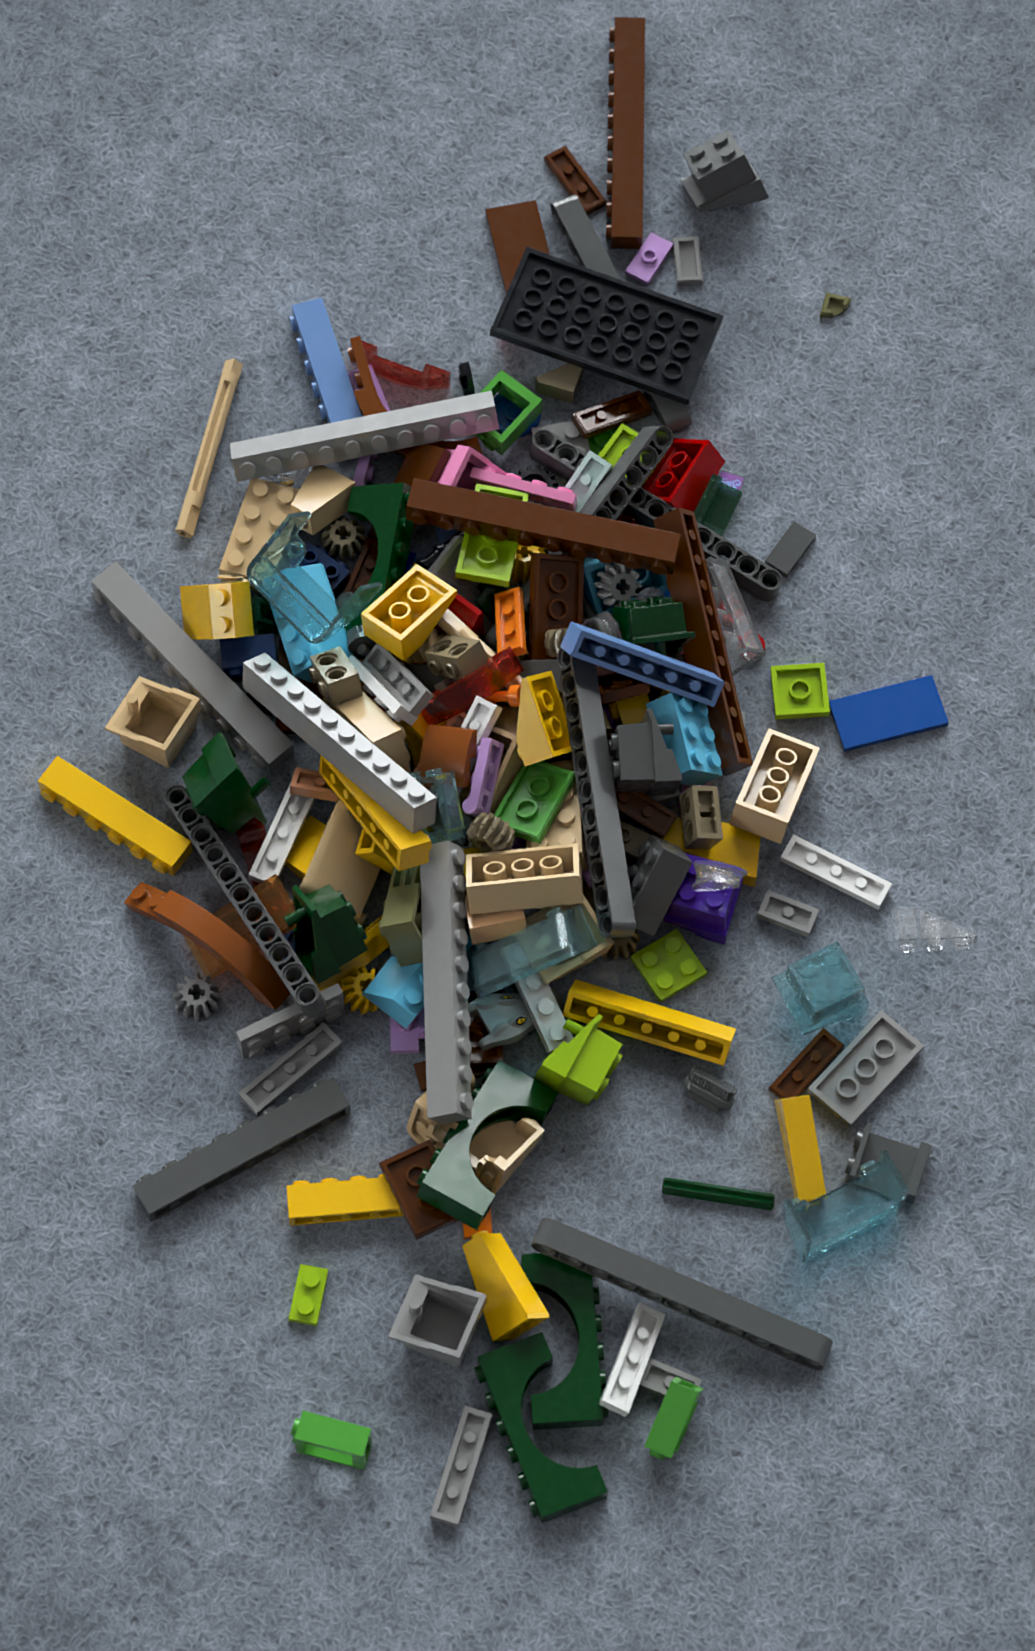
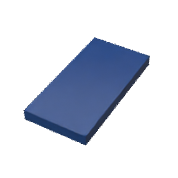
[829,675,949,752]

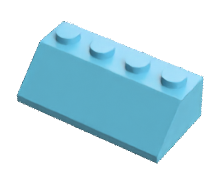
[263,563,354,683]
[362,930,472,1029]

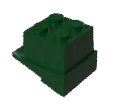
[612,596,695,658]
[182,732,270,835]
[283,884,368,984]

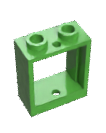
[470,370,542,455]
[644,1377,704,1460]
[291,1411,372,1470]

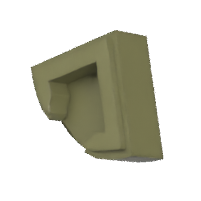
[820,292,851,318]

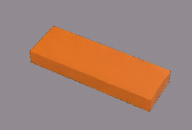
[494,586,526,661]

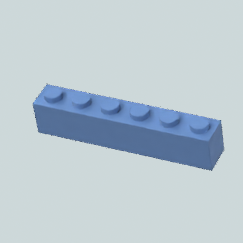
[289,297,362,423]
[560,621,725,707]

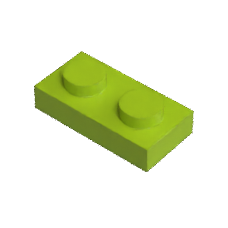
[288,1264,329,1326]

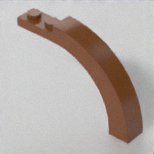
[347,336,482,458]
[124,882,290,1010]

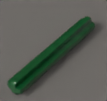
[662,1177,775,1210]

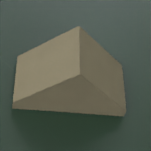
[535,363,584,403]

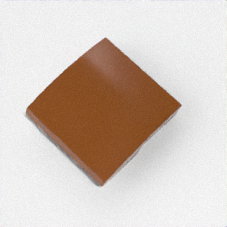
[418,724,477,788]

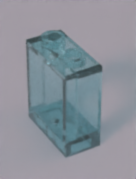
[408,768,467,844]

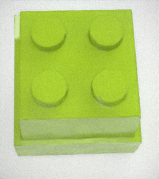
[533,1014,623,1105]

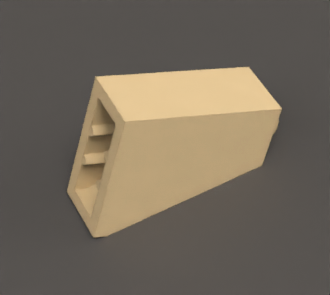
[291,465,356,535]

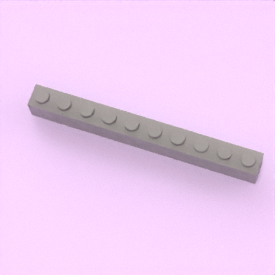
[230,391,499,482]
[91,562,295,774]
[243,653,437,834]
[420,840,473,1125]

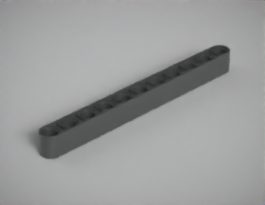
[550,194,692,432]
[486,426,673,653]
[529,429,782,601]
[557,648,636,938]
[164,784,326,1018]
[531,1218,833,1370]

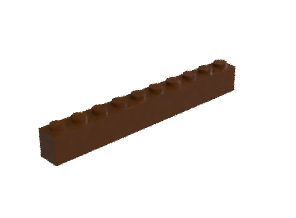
[606,17,645,249]
[406,478,681,575]
[653,508,753,776]

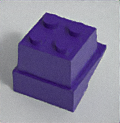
[663,853,743,945]

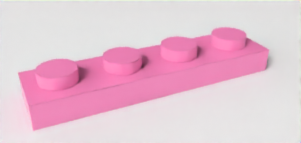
[470,466,578,512]

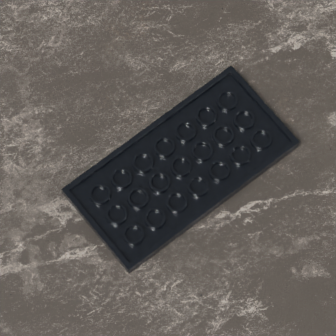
[490,247,724,405]

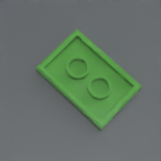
[494,761,576,844]

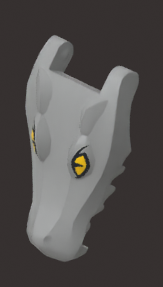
[468,987,564,1051]

